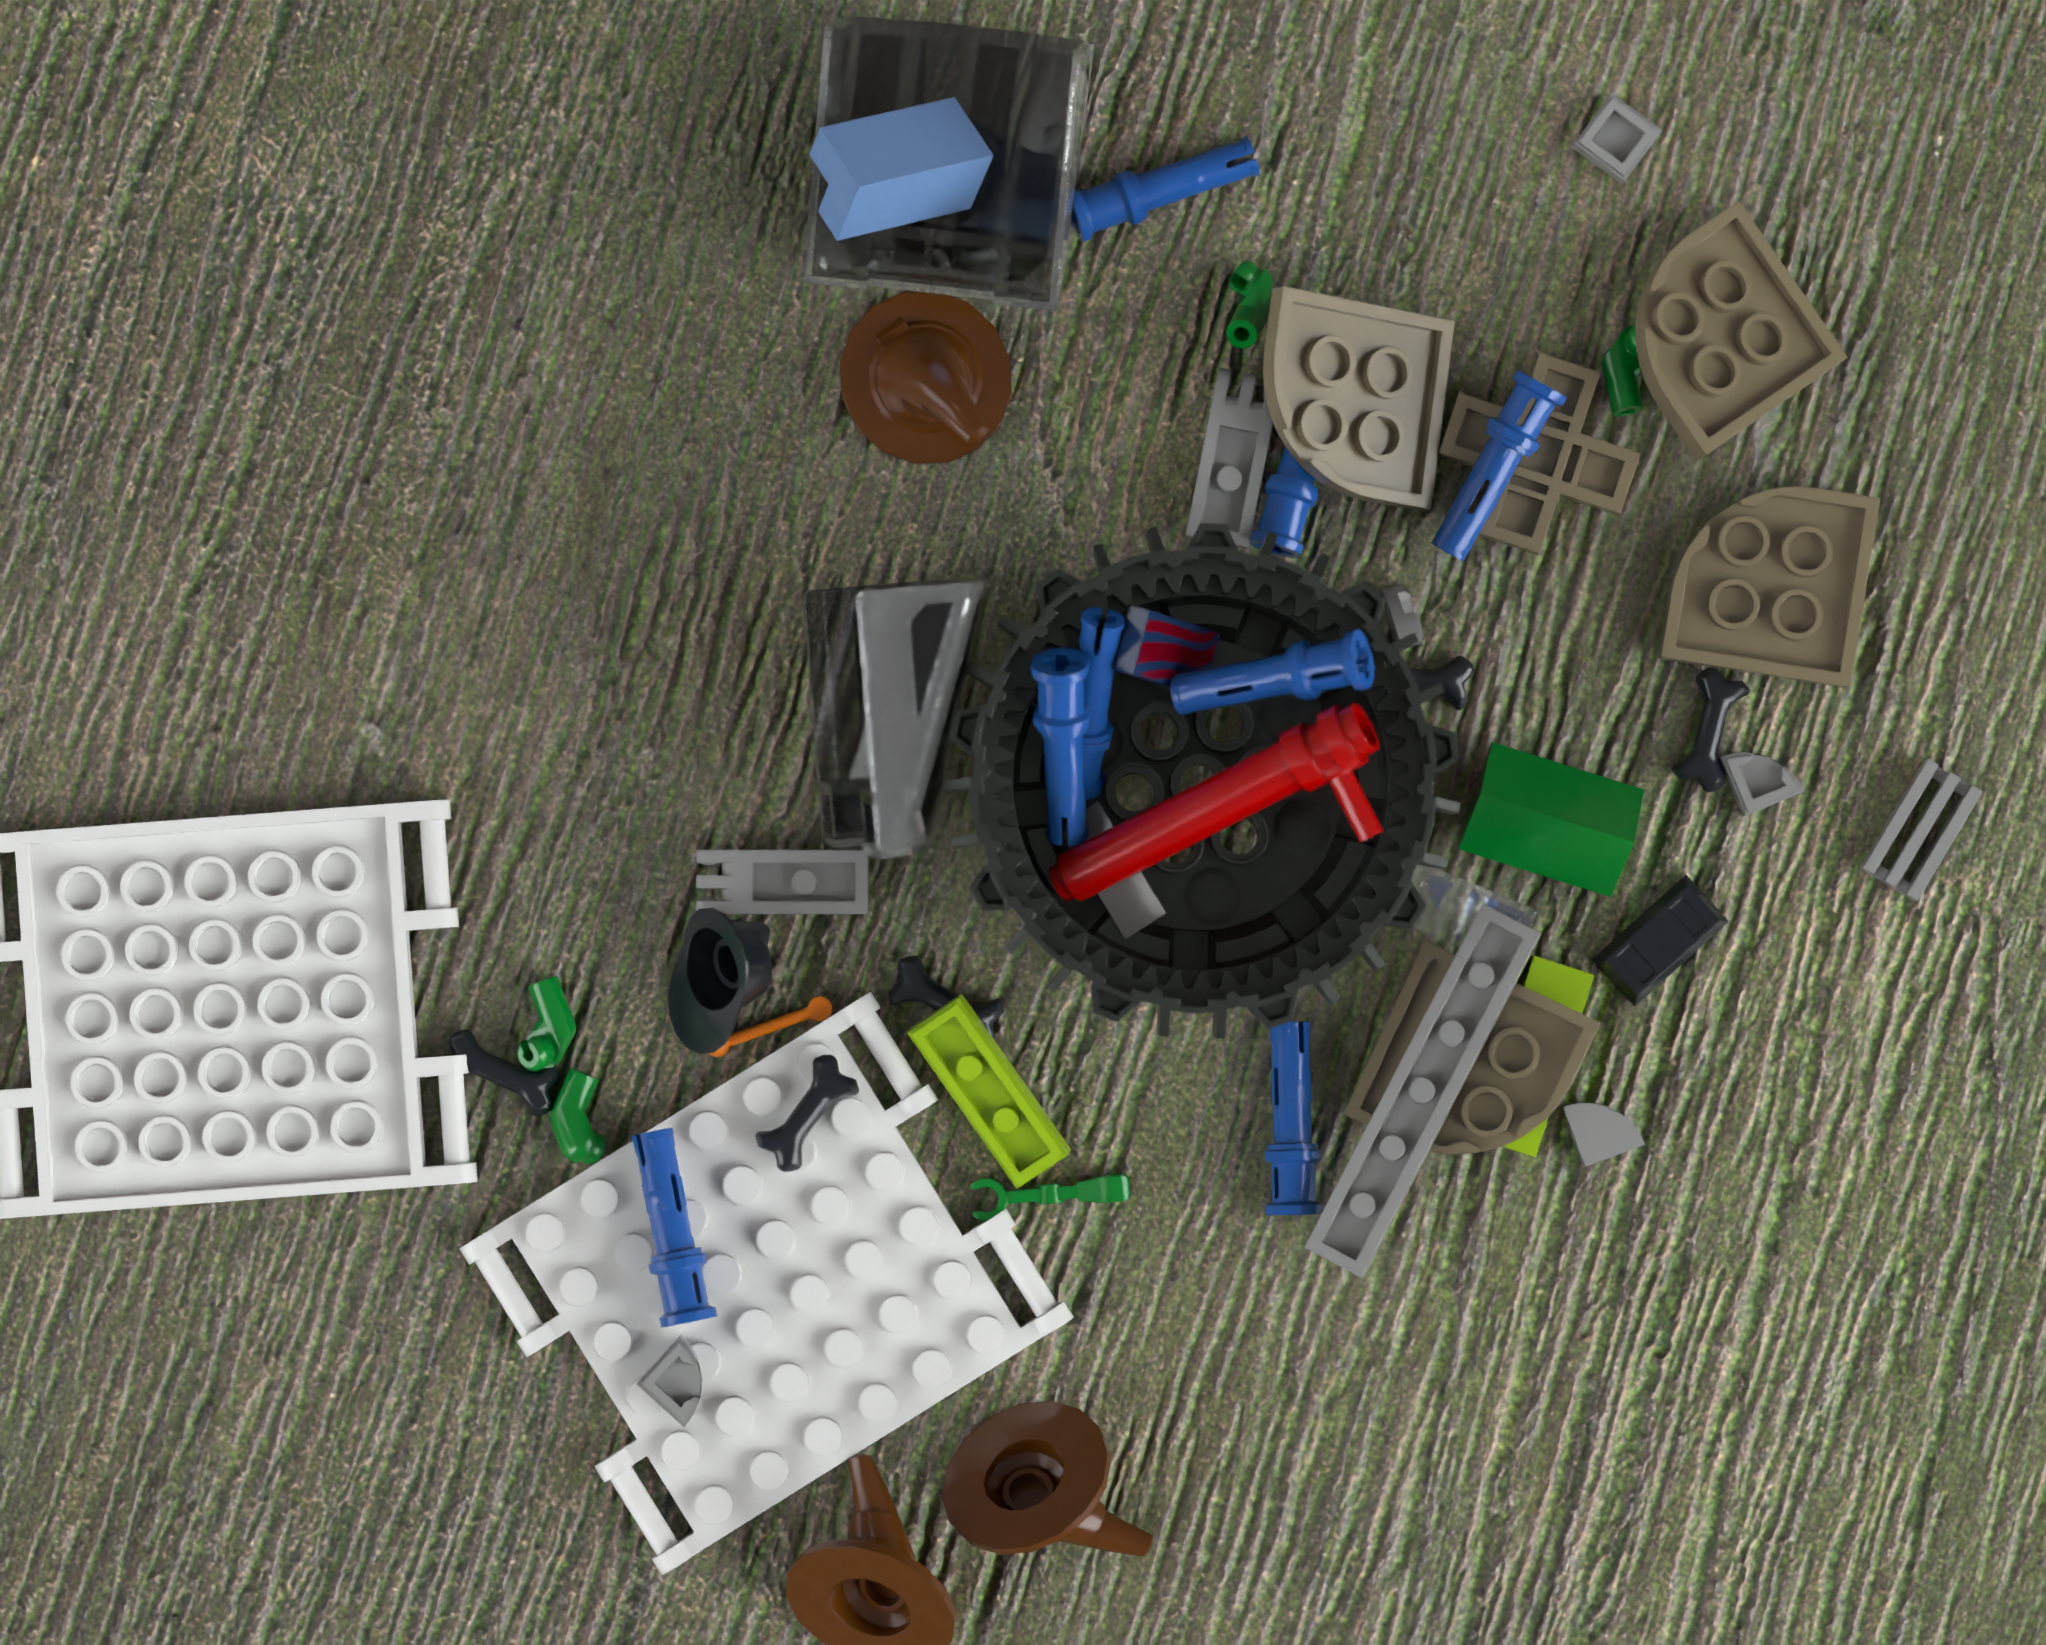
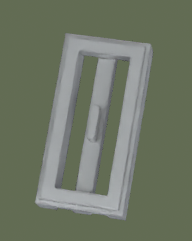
[1859,759,1983,901]

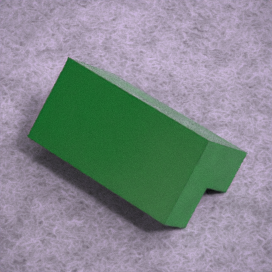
[1459,742,1644,897]

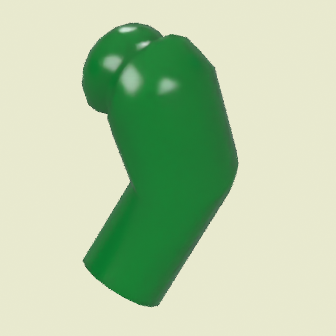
[1226,260,1274,349]
[1601,324,1643,417]
[517,976,576,1071]
[549,1067,606,1165]

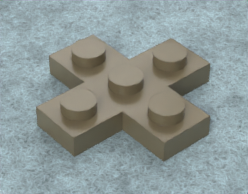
[1438,352,1641,556]

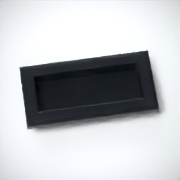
[1591,874,1729,1007]

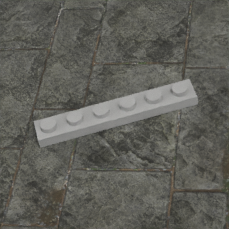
[1304,903,1541,1278]

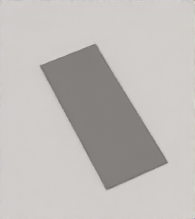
[1063,801,1166,939]

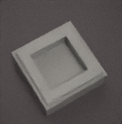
[1572,93,1663,184]

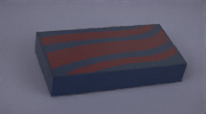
[1114,606,1220,688]

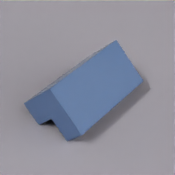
[809,97,994,241]

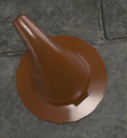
[840,291,1012,464]
[942,1401,1153,1557]
[786,1454,957,1645]

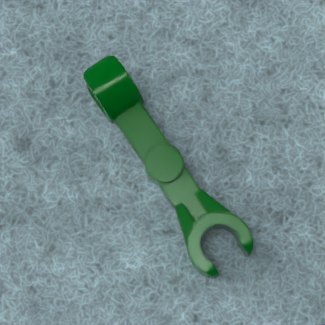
[969,1174,1131,1221]

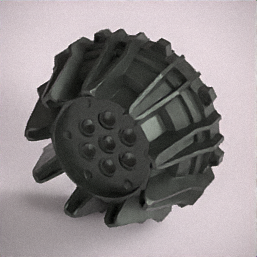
[943,523,1460,1039]

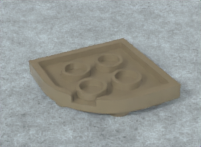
[1635,201,1848,462]
[1263,286,1455,511]
[1658,486,1880,688]
[1344,941,1601,1154]

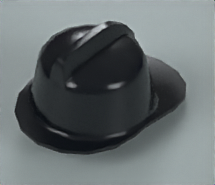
[668,907,772,1054]

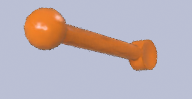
[708,996,832,1058]

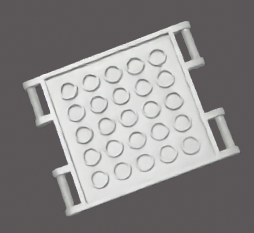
[0,800,478,1219]
[459,992,1074,1575]

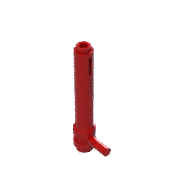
[1049,703,1383,902]

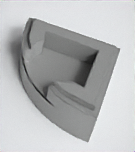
[1380,584,1425,647]
[1718,752,1804,816]
[1561,1102,1645,1167]
[637,1334,702,1427]

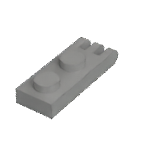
[1185,368,1273,549]
[696,850,869,914]

